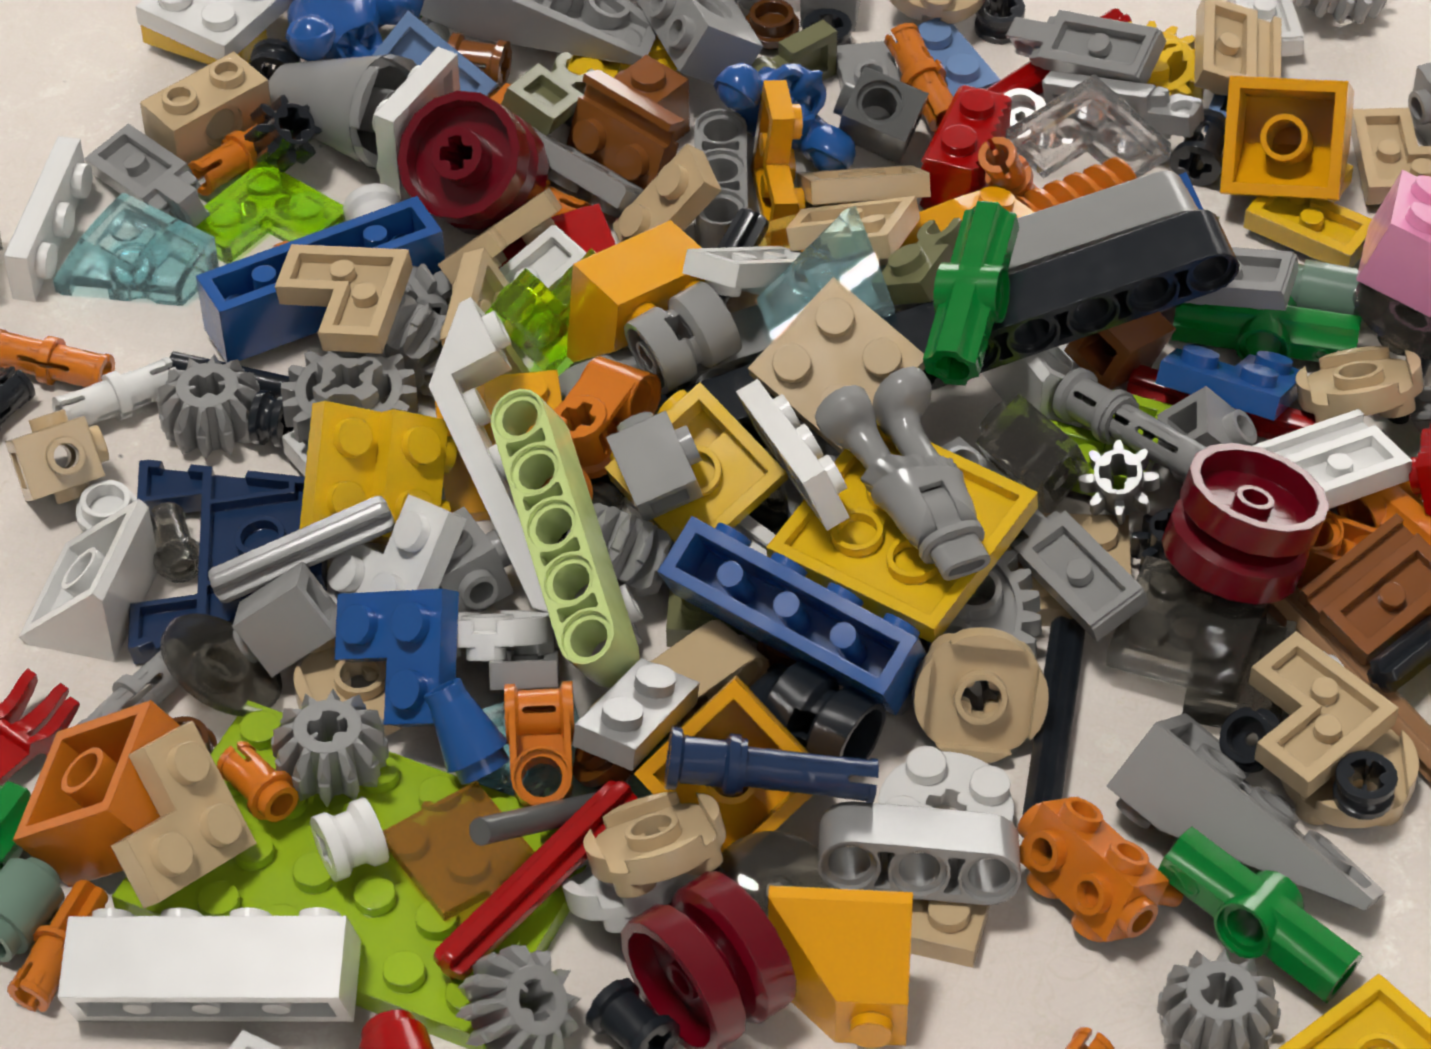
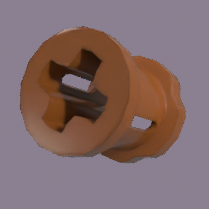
[448,32,512,89]

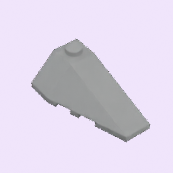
[420,0,657,65]
[1106,713,1385,910]

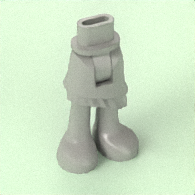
[815,366,991,581]

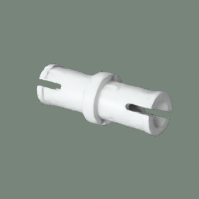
[52,357,176,425]

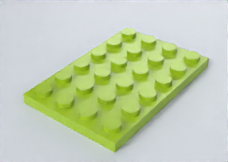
[112,700,587,1049]

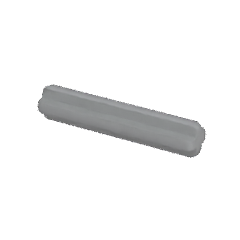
[208,496,395,604]

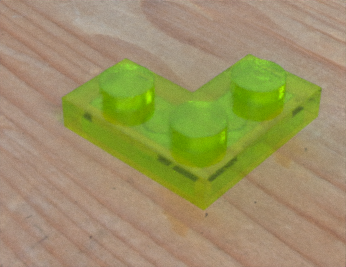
[182,161,346,264]
[485,248,596,371]

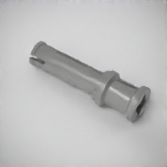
[1052,368,1207,478]

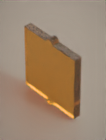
[383,781,535,921]

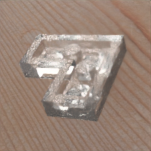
[1006,74,1171,179]

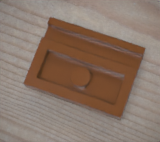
[567,70,685,189]
[1298,513,1431,667]

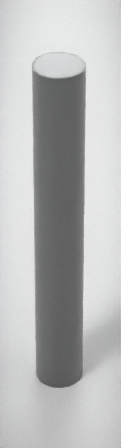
[469,792,596,846]

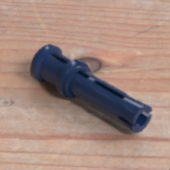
[664,727,879,804]

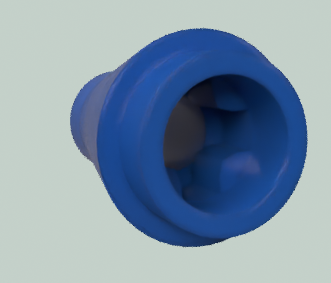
[424,678,509,784]

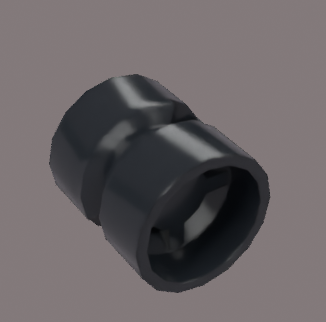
[765,661,886,779]

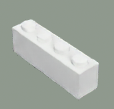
[57,907,361,1022]

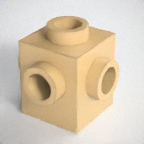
[5,409,109,504]

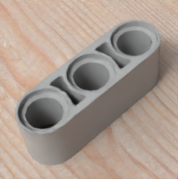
[694,108,748,248]
[818,801,1021,905]

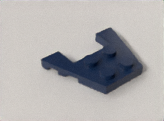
[128,459,328,664]

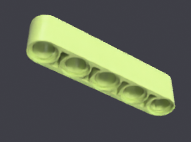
[491,389,640,688]

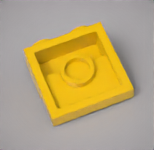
[605,382,789,543]
[299,401,457,545]

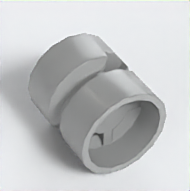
[624,281,742,395]

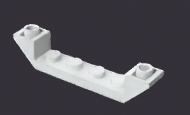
[429,297,643,645]

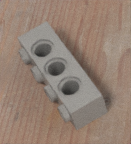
[636,0,763,85]

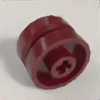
[397,91,549,235]
[1161,443,1329,605]
[621,871,796,1049]

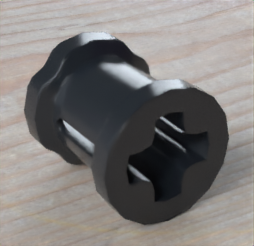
[1170,109,1226,186]
[585,978,680,1049]

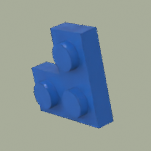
[1155,345,1308,421]
[335,588,459,727]

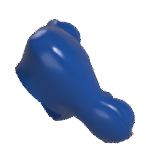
[285,0,425,61]
[713,63,856,171]

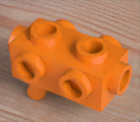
[1017,796,1183,942]

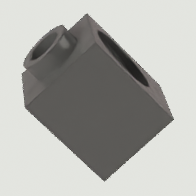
[833,66,929,164]

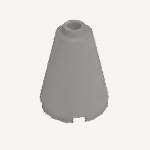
[268,54,417,169]

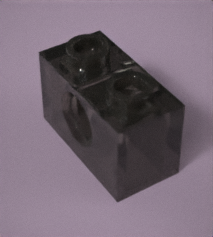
[976,394,1090,513]

